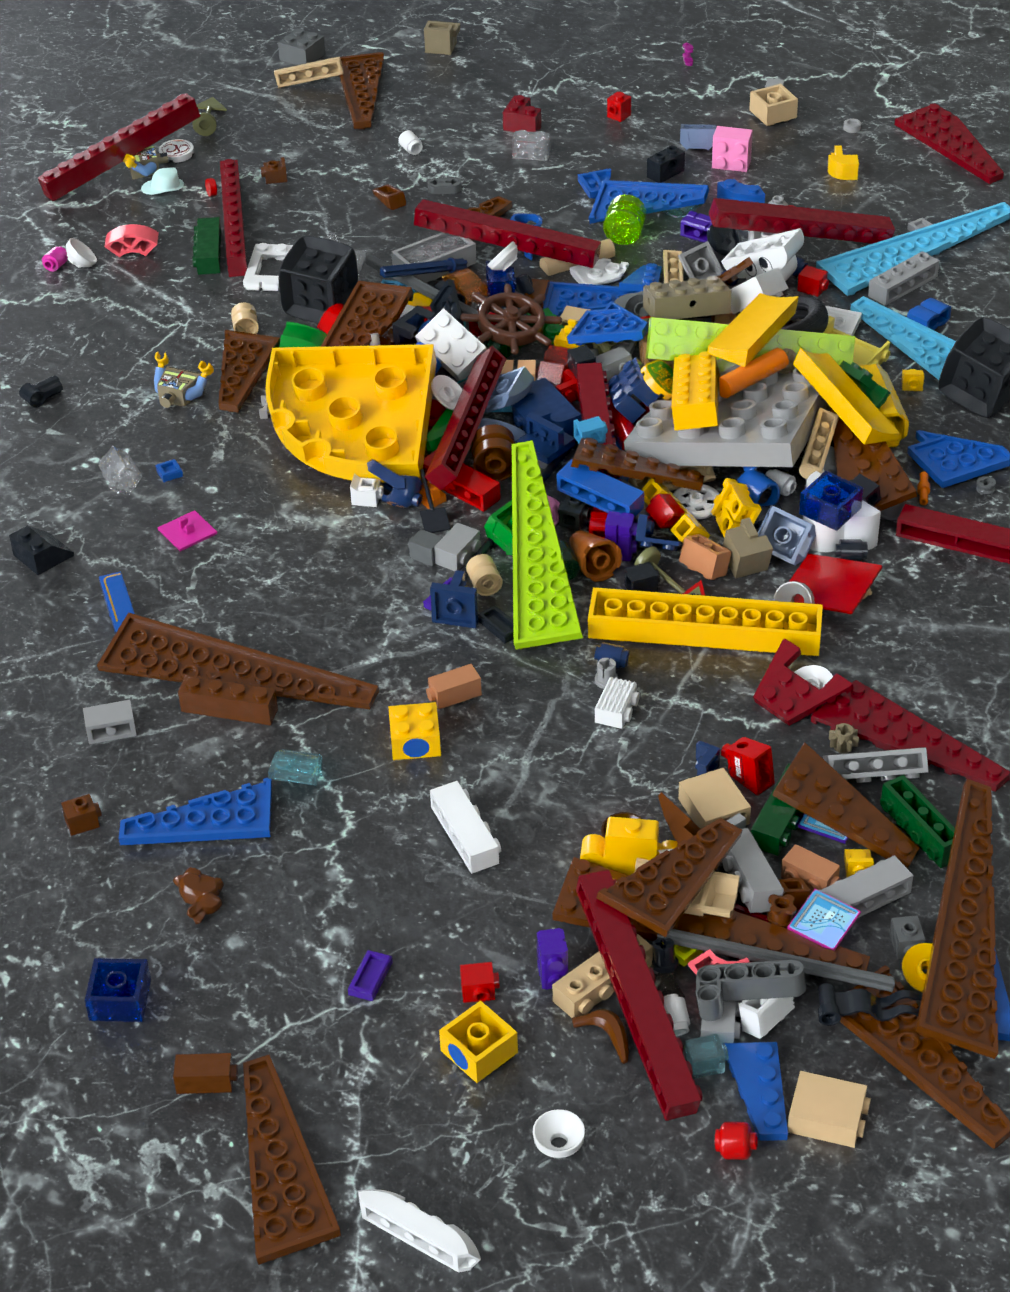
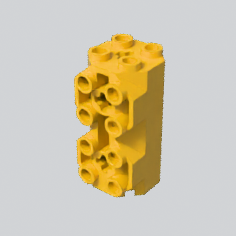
[860,364,909,447]

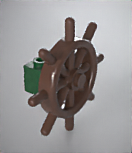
[460,284,562,358]

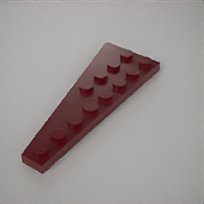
[811,680,1010,792]

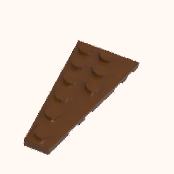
[218,330,280,412]
[772,742,919,869]

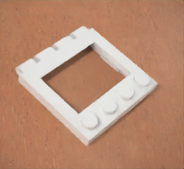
[243,243,293,291]

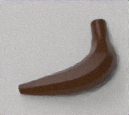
[572,1009,629,1064]

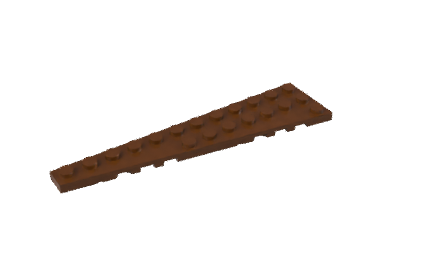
[97,612,379,710]
[916,779,999,1059]
[552,857,870,971]

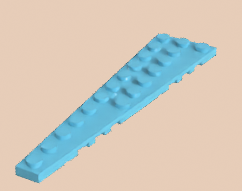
[816,202,1010,296]

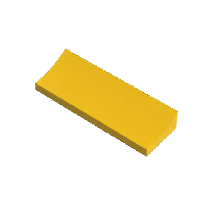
[707,293,799,367]
[793,348,899,445]

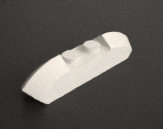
[358,1189,481,1272]

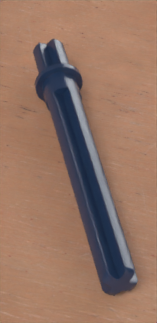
[380,257,468,278]

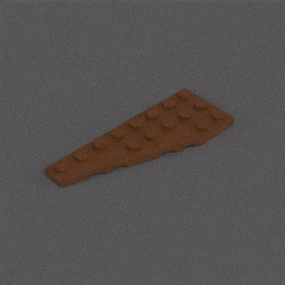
[830,407,917,511]

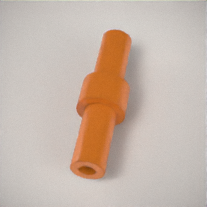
[917,472,930,505]

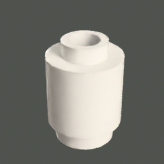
[399,130,423,155]
[765,469,797,496]
[664,994,690,1037]

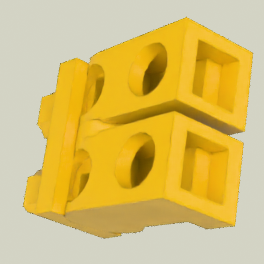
[711,478,762,537]

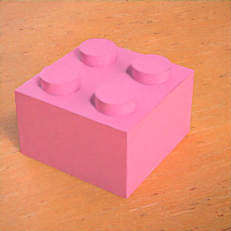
[712,126,752,172]

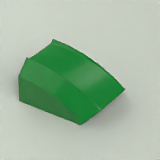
[280,322,327,348]
[484,500,513,555]

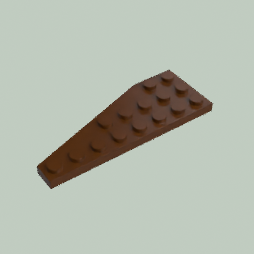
[321,281,413,347]

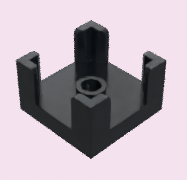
[392,306,436,345]

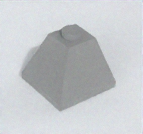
[678,241,723,280]

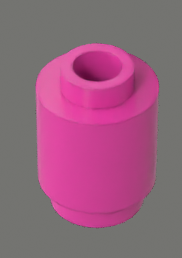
[42,246,68,272]

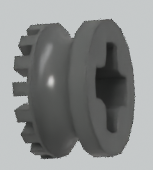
[976,476,996,496]

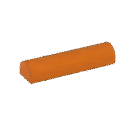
[719,348,789,398]

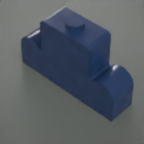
[511,377,582,436]

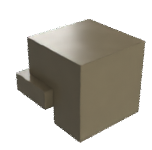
[424,21,460,55]
[723,517,773,579]

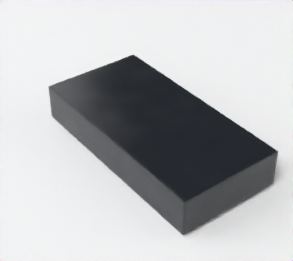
[478,605,514,643]

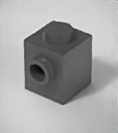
[408,529,443,566]
[889,915,926,959]

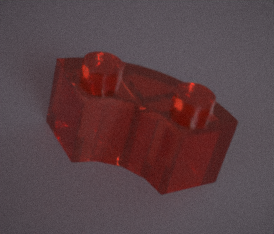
[536,345,570,385]

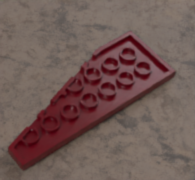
[894,103,1004,184]

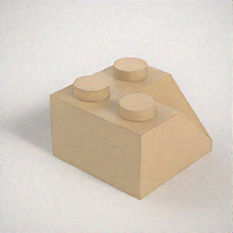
[749,84,798,126]

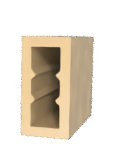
[678,767,751,829]
[788,1071,871,1148]

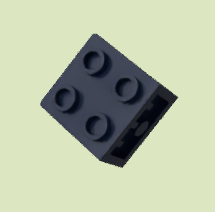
[635,514,683,551]

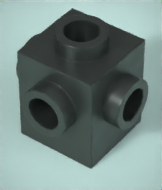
[558,495,591,531]

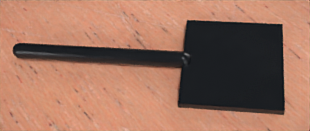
[420,469,451,533]

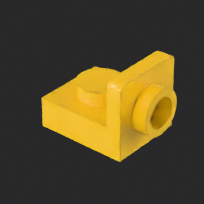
[902,369,924,391]
[844,849,874,878]

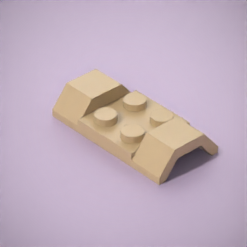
[634,858,740,919]

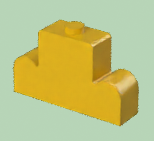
[580,817,678,875]

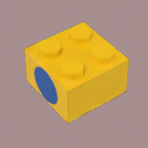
[388,702,441,760]
[439,1000,518,1083]

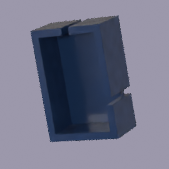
[608,357,662,424]

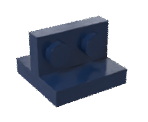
[515,412,575,464]
[430,570,478,628]

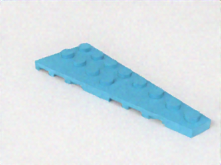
[850,296,956,380]

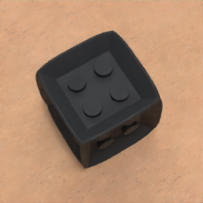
[278,236,358,323]
[938,317,1010,418]

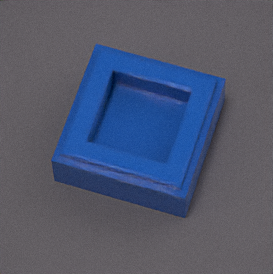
[156,459,183,482]

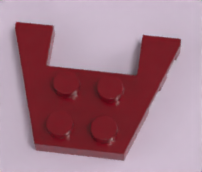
[753,638,854,726]

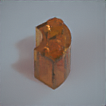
[442,268,488,305]

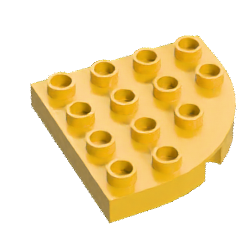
[266,344,437,482]

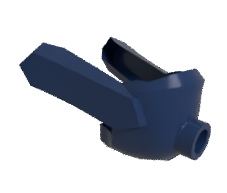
[367,459,423,508]

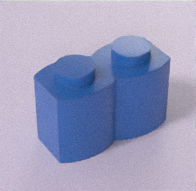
[907,298,952,330]

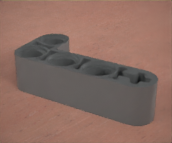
[696,960,806,1021]

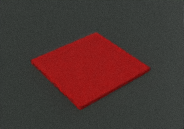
[789,553,883,614]

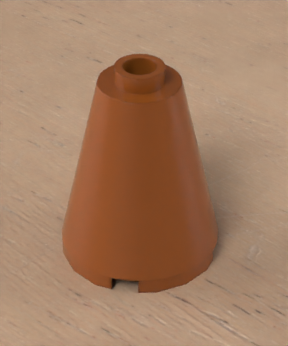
[569,530,622,582]

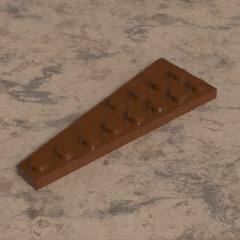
[339,52,384,129]
[840,965,1010,1149]
[243,1055,341,1265]

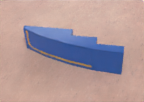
[99,571,134,632]

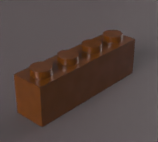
[178,676,278,725]

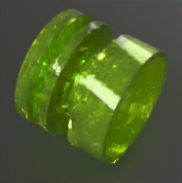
[603,194,646,245]

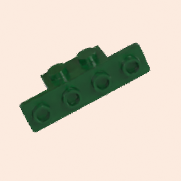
[839,360,890,409]

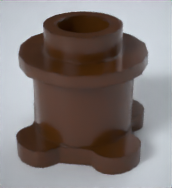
[767,894,797,927]

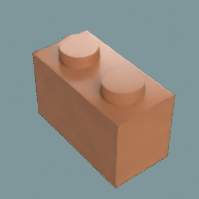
[679,534,732,580]

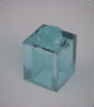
[685,1034,729,1079]

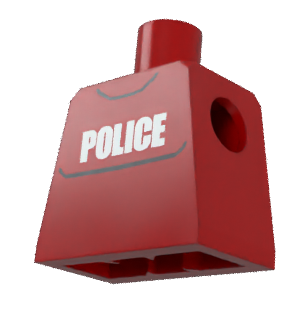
[721,737,775,795]

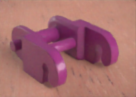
[682,42,693,66]

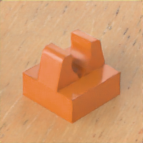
[420,481,446,509]

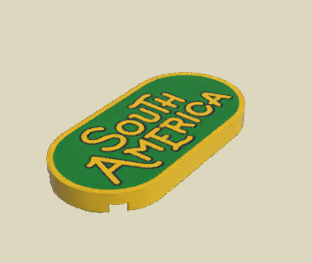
[641,359,674,400]

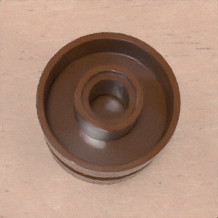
[471,424,515,481]

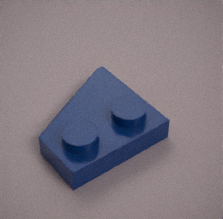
[578,168,611,199]

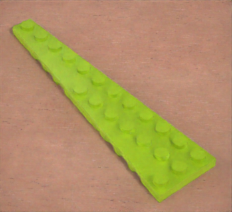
[512,440,583,649]

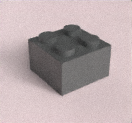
[278,28,326,65]

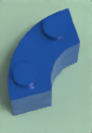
[717,179,765,203]

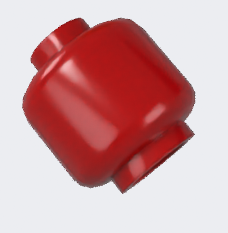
[715,1122,758,1160]

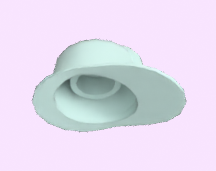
[141,167,184,195]

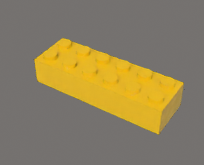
[671,351,719,431]

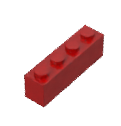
[421,450,501,512]

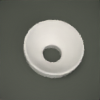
[66,238,97,268]
[487,241,518,271]
[533,1109,585,1158]

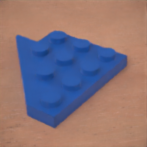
[567,302,649,345]
[907,430,1010,488]

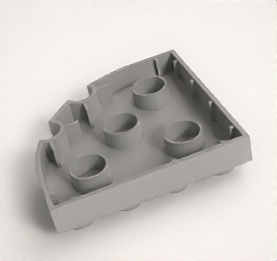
[624,368,829,467]

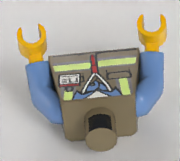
[123,145,169,180]
[154,352,214,408]

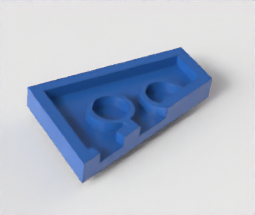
[619,263,662,292]

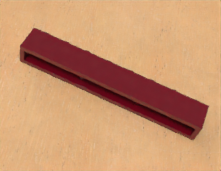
[896,504,1010,564]

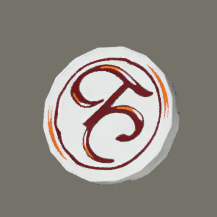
[159,139,194,163]

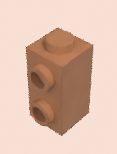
[426,664,482,710]
[781,844,841,892]

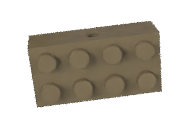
[643,276,732,319]

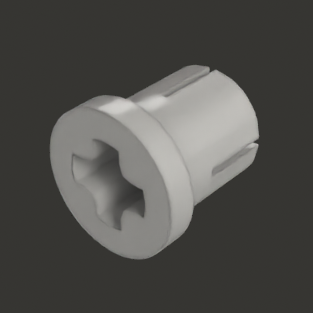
[595,658,618,689]

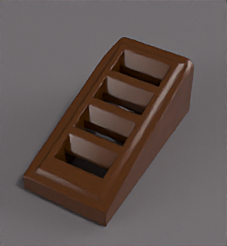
[372,184,406,210]

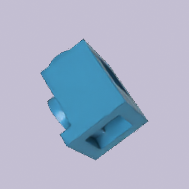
[574,416,608,444]

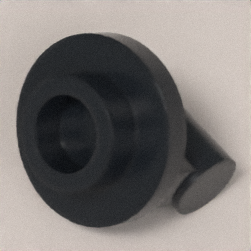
[514,274,534,295]

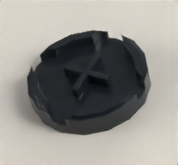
[707,224,742,256]

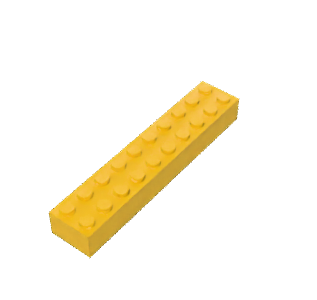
[588,587,823,656]

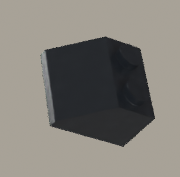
[9,525,74,575]

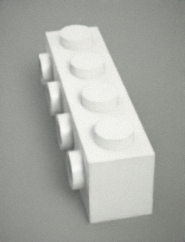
[430,781,501,874]

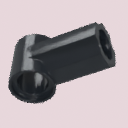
[19,375,63,408]

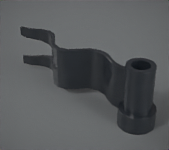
[818,983,922,1026]

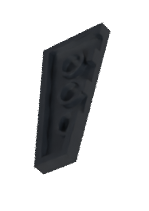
[430,279,464,326]

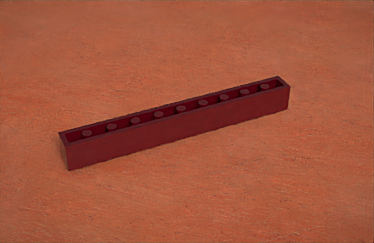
[38,93,201,201]
[220,159,247,277]
[709,198,895,243]
[414,199,601,268]
[425,346,507,491]
[577,362,621,512]
[576,869,703,1121]

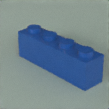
[557,459,644,518]

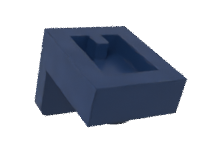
[695,741,720,776]

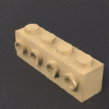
[552,934,653,1018]

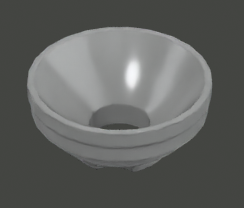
[774,581,815,604]

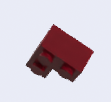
[503,95,542,136]

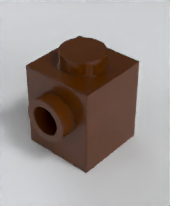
[61,794,102,836]

